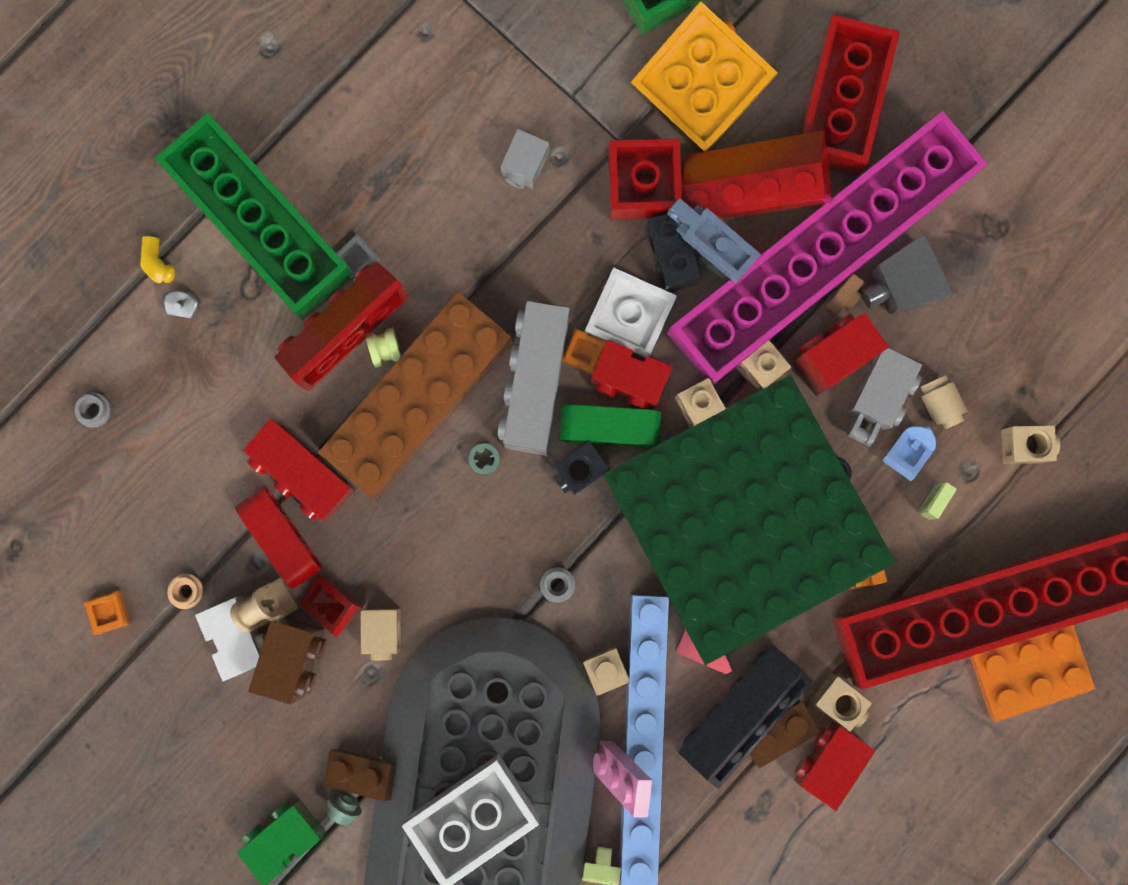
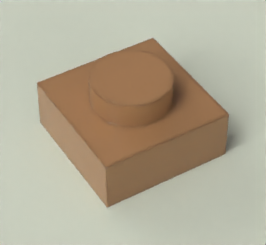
[825,273,864,315]

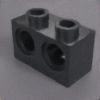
[645,214,701,293]

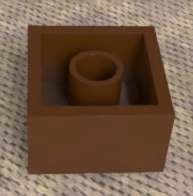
[248,617,327,705]

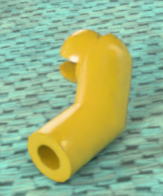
[140,236,175,284]

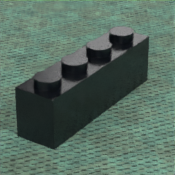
[678,645,813,789]

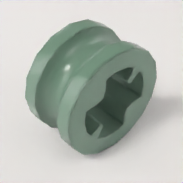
[468,443,500,475]

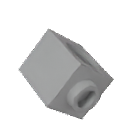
[501,129,550,189]

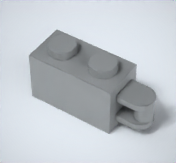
[847,348,922,447]

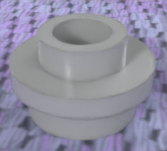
[75,392,111,428]
[540,567,575,603]

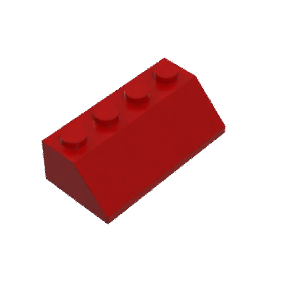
[681,130,832,220]
[274,262,409,392]

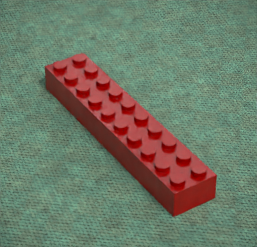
[831,528,1128,690]

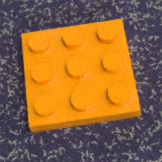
[631,1,778,152]

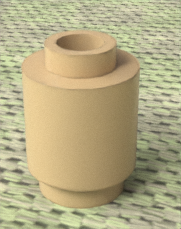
[920,375,968,429]

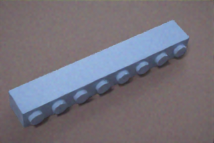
[619,594,669,885]

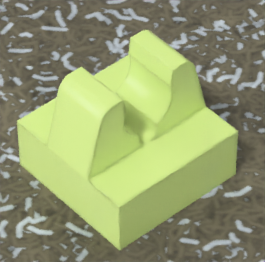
[581,846,621,885]

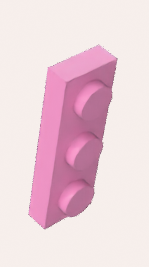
[593,741,652,817]

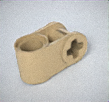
[230,578,299,632]

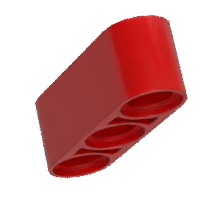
[235,486,323,589]

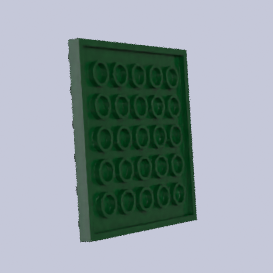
[603,374,896,665]

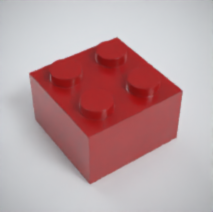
[608,139,682,220]
[793,312,890,396]

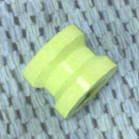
[366,327,402,368]

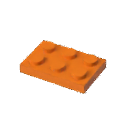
[970,625,1095,722]

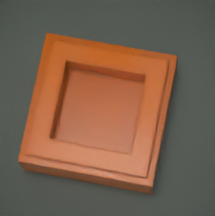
[562,329,607,375]
[84,590,131,636]

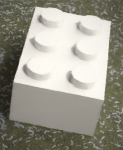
[402,754,540,885]

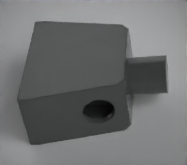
[861,235,953,315]

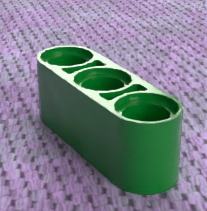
[558,405,662,448]

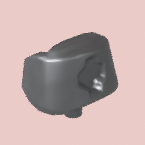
[162,290,201,319]

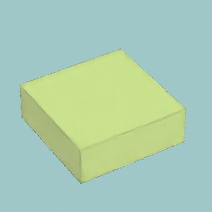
[918,482,957,520]

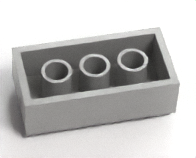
[498,301,570,456]

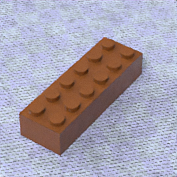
[318,292,513,501]

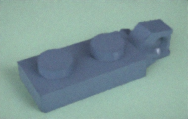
[667,198,760,284]

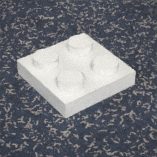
[585,267,677,359]

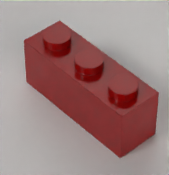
[242,419,355,522]

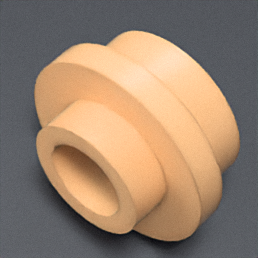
[167,574,204,609]

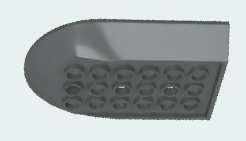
[364,617,601,885]

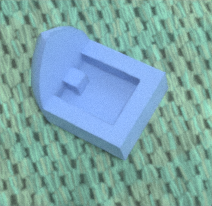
[882,425,936,481]

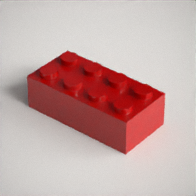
[798,14,900,175]

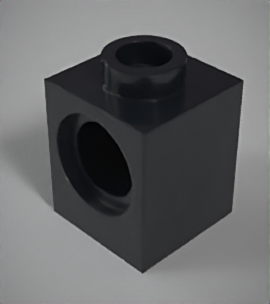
[553,441,610,496]

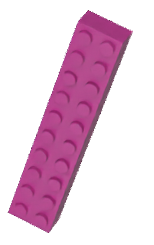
[667,111,988,385]

